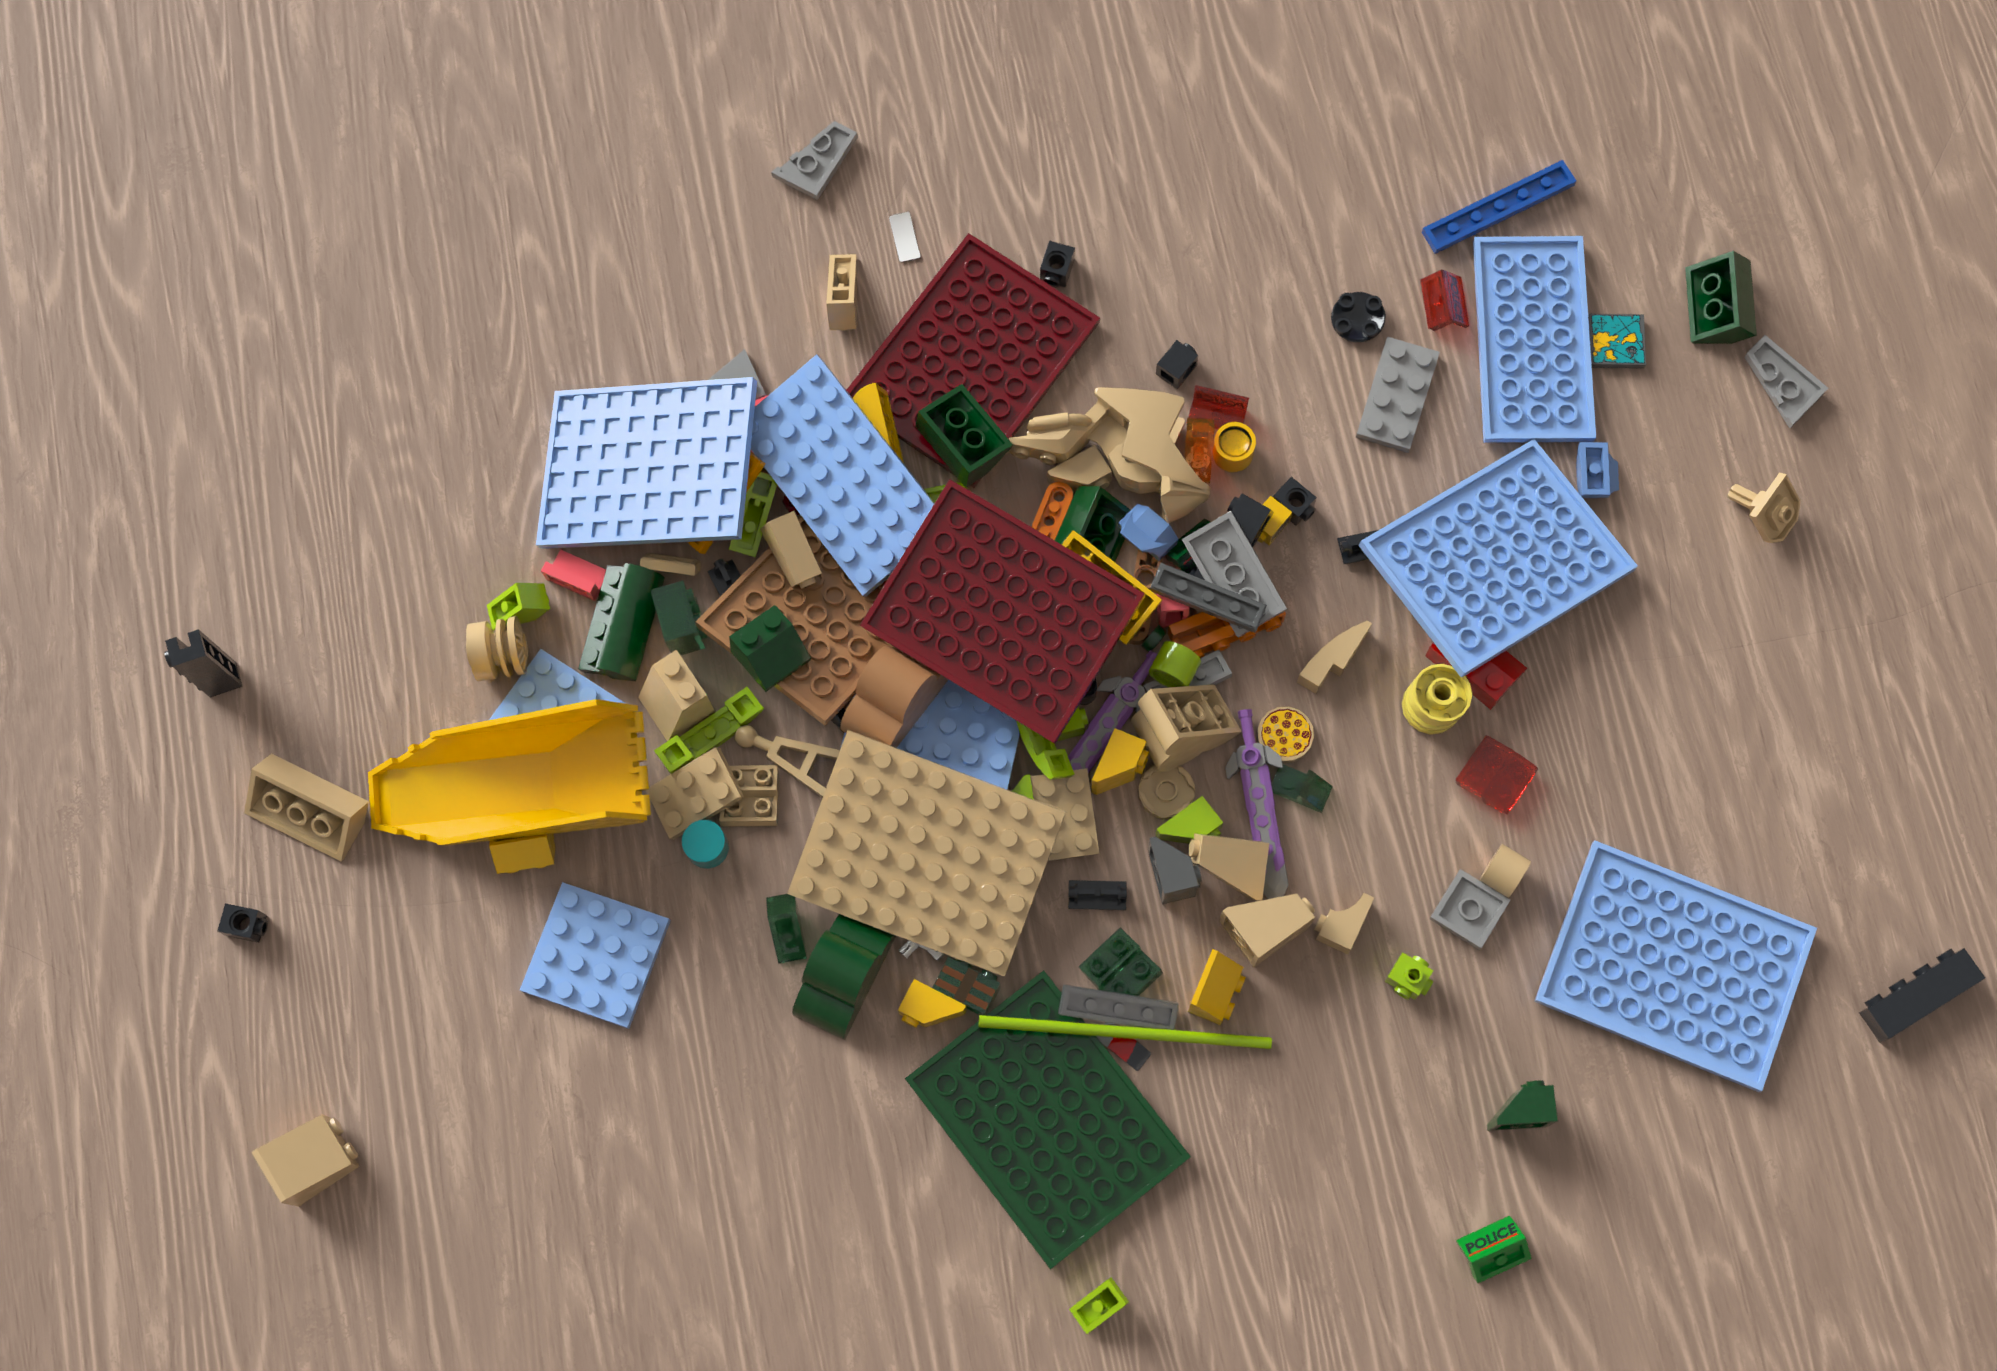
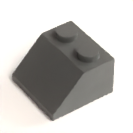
[1148,837,1202,905]

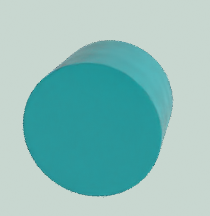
[682,820,729,869]

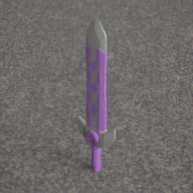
[1068,651,1157,773]
[1225,709,1289,899]

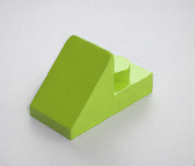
[1069,1277,1129,1334]

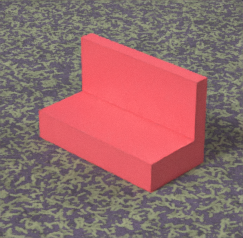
[541,549,606,601]

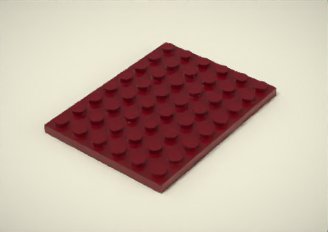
[846,233,1100,488]
[860,479,1146,744]

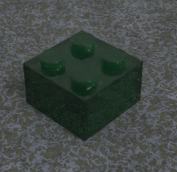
[651,581,708,656]

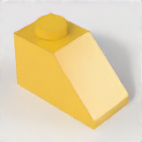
[898,979,967,1028]

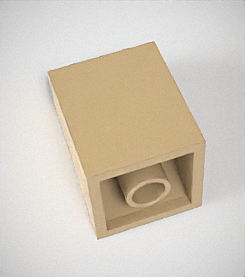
[638,650,715,741]
[1219,894,1315,967]
[251,1115,360,1207]

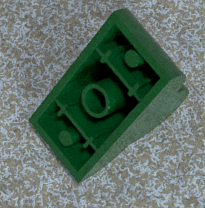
[792,914,896,1040]

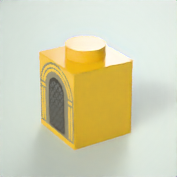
[1258,496,1292,546]

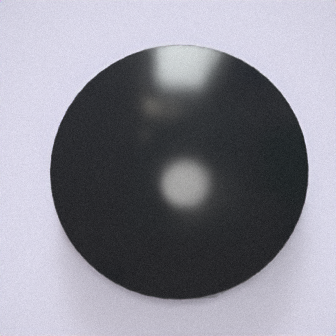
[1331,292,1386,343]

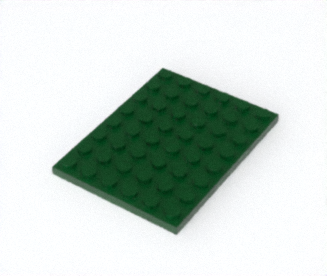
[905,970,1191,1270]

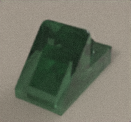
[1272,764,1333,813]

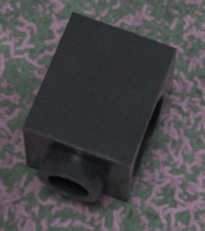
[1040,240,1075,287]
[1156,340,1198,390]
[1273,476,1317,526]
[217,903,268,943]

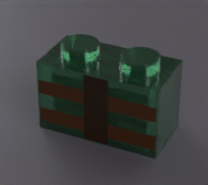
[932,957,1001,1016]

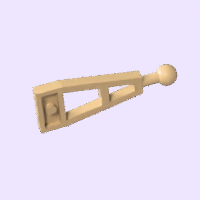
[735,725,840,798]

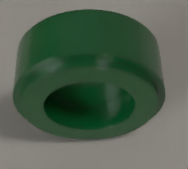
[1141,625,1167,652]

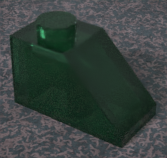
[766,894,807,964]

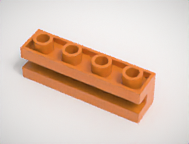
[1168,611,1286,658]

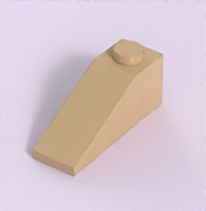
[826,254,857,330]

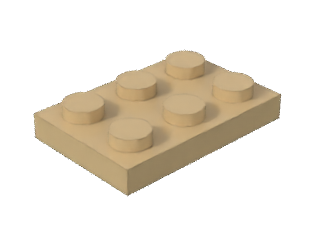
[646,747,744,840]
[1030,768,1100,861]

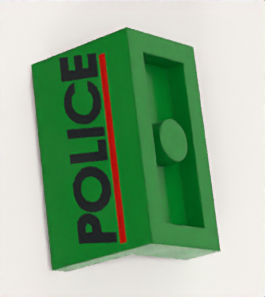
[1456,1215,1532,1283]

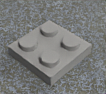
[1429,869,1510,950]

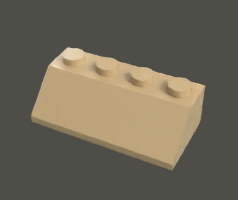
[244,753,369,861]

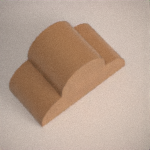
[841,646,948,748]

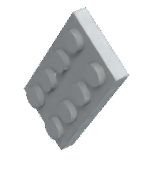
[1356,337,1440,453]
[1182,511,1288,638]

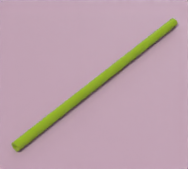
[979,1015,1272,1049]

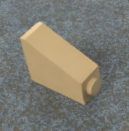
[760,511,821,589]
[1189,833,1269,901]

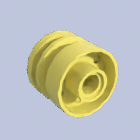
[1402,664,1472,735]

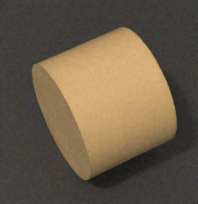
[1479,844,1531,898]

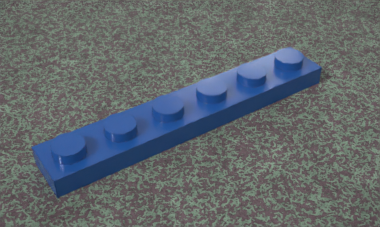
[1422,160,1576,254]

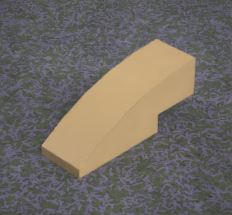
[1297,621,1372,694]

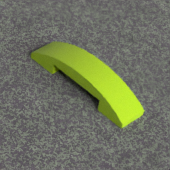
[654,686,764,774]
[1016,721,1075,780]

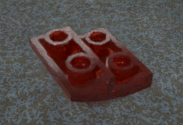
[1455,735,1538,815]

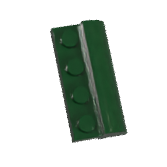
[578,563,665,681]

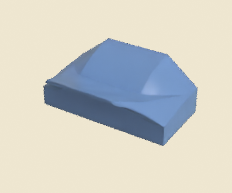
[1576,442,1619,498]
[1118,504,1178,561]

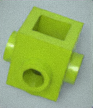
[1384,952,1434,1000]

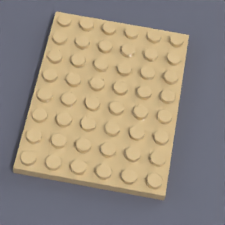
[787,730,1066,977]

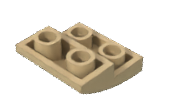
[719,765,779,827]

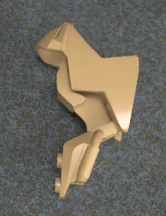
[1008,387,1211,524]

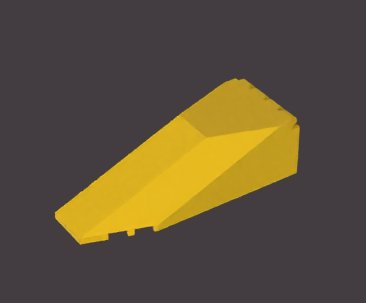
[368,699,651,845]

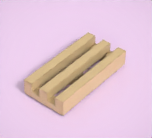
[640,553,701,576]

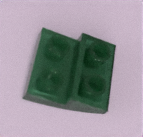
[1078,927,1163,996]

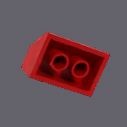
[1425,642,1527,710]

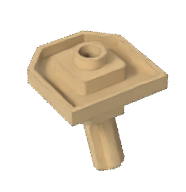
[1728,473,1801,543]

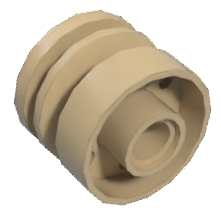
[466,616,528,682]

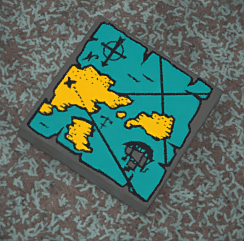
[1588,314,1646,369]

